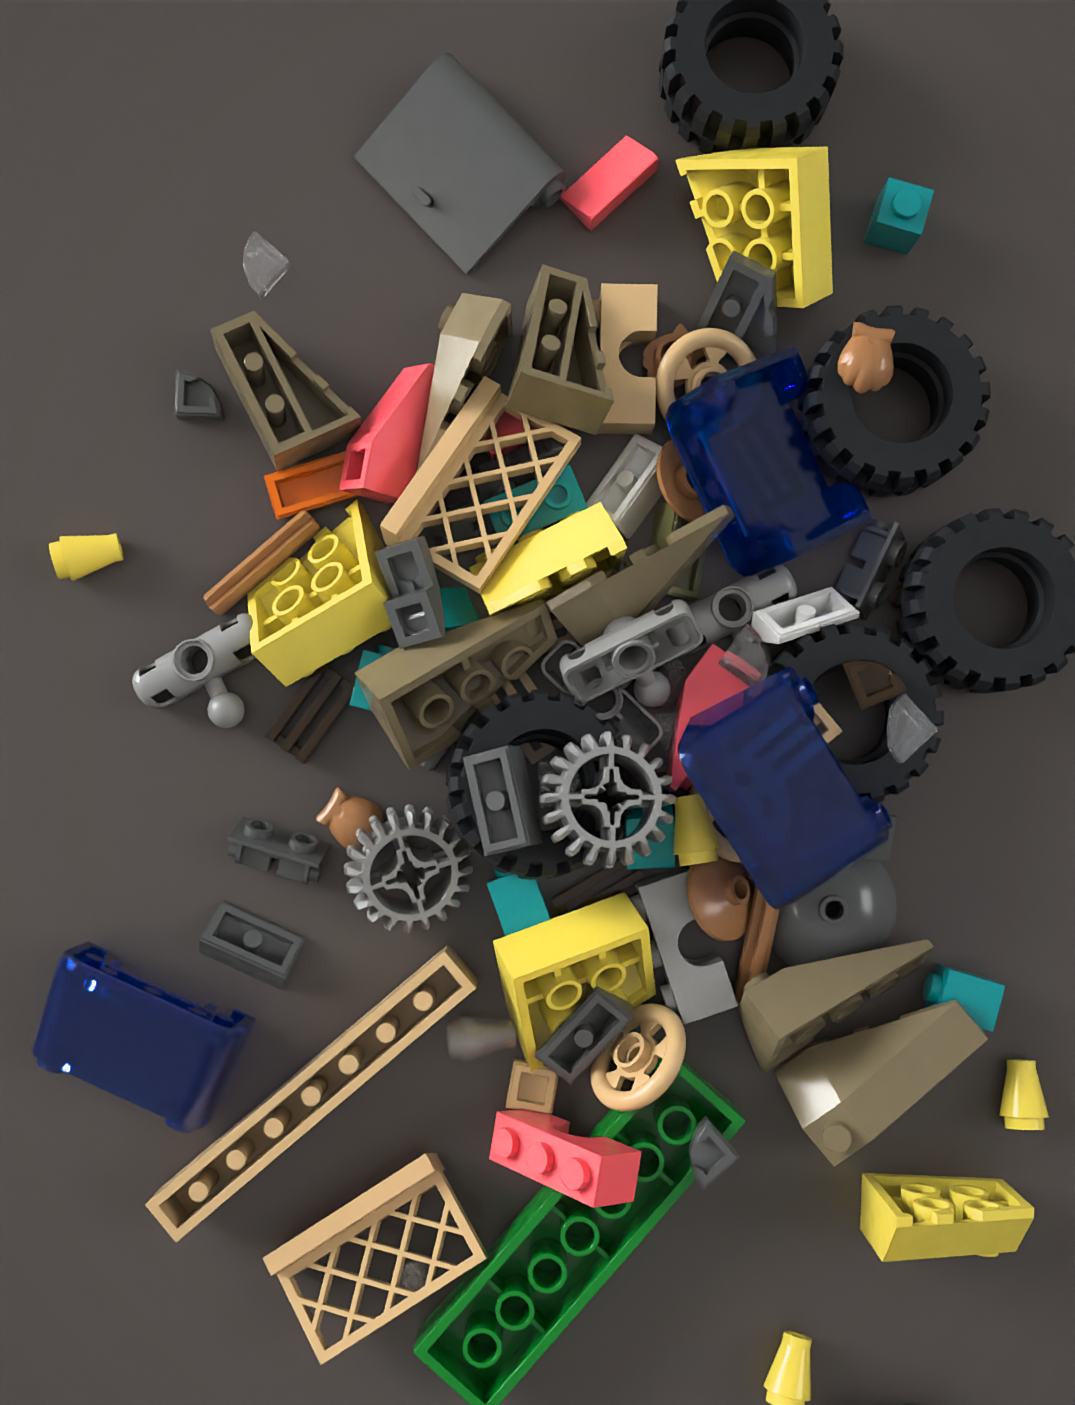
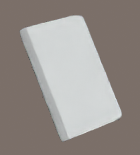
[586,433,662,539]
[750,587,859,644]

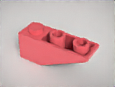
[339,363,435,504]
[664,643,758,794]

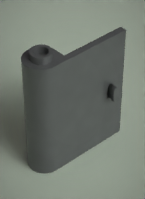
[354,53,566,275]

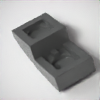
[375,535,446,648]

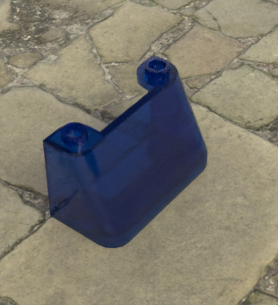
[666,345,873,576]
[678,666,893,909]
[31,942,256,1133]

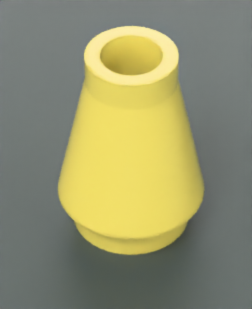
[49,533,124,581]
[673,794,721,866]
[999,1059,1049,1130]
[763,1331,812,1405]

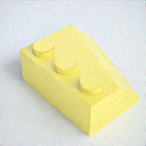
[675,147,833,308]
[247,499,392,687]
[469,502,627,616]
[493,892,656,1076]
[860,1173,1034,1262]

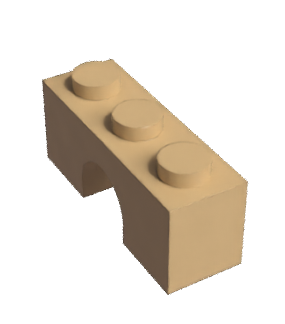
[592,283,658,435]

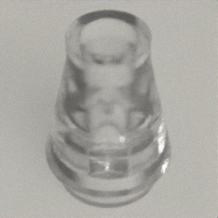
[446,1015,516,1063]

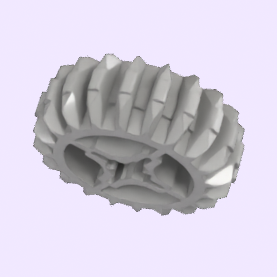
[539,731,676,869]
[344,804,473,934]

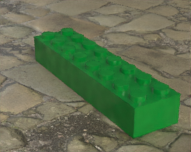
[413,1058,746,1405]

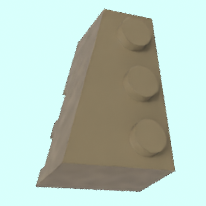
[506,264,614,435]
[210,311,361,471]

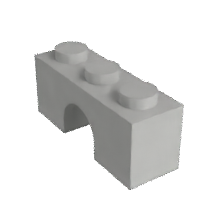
[630,866,738,1025]

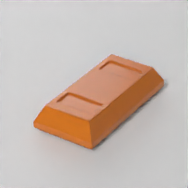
[264,451,358,520]

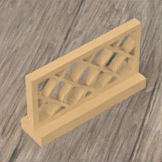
[380,376,582,594]
[263,1153,489,1365]

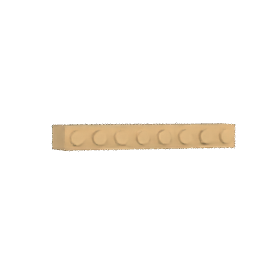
[145,944,478,1243]

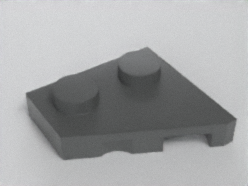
[695,250,778,376]

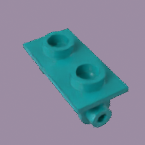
[483,465,588,538]

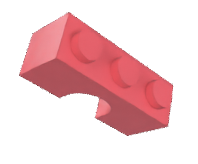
[489,1109,642,1208]

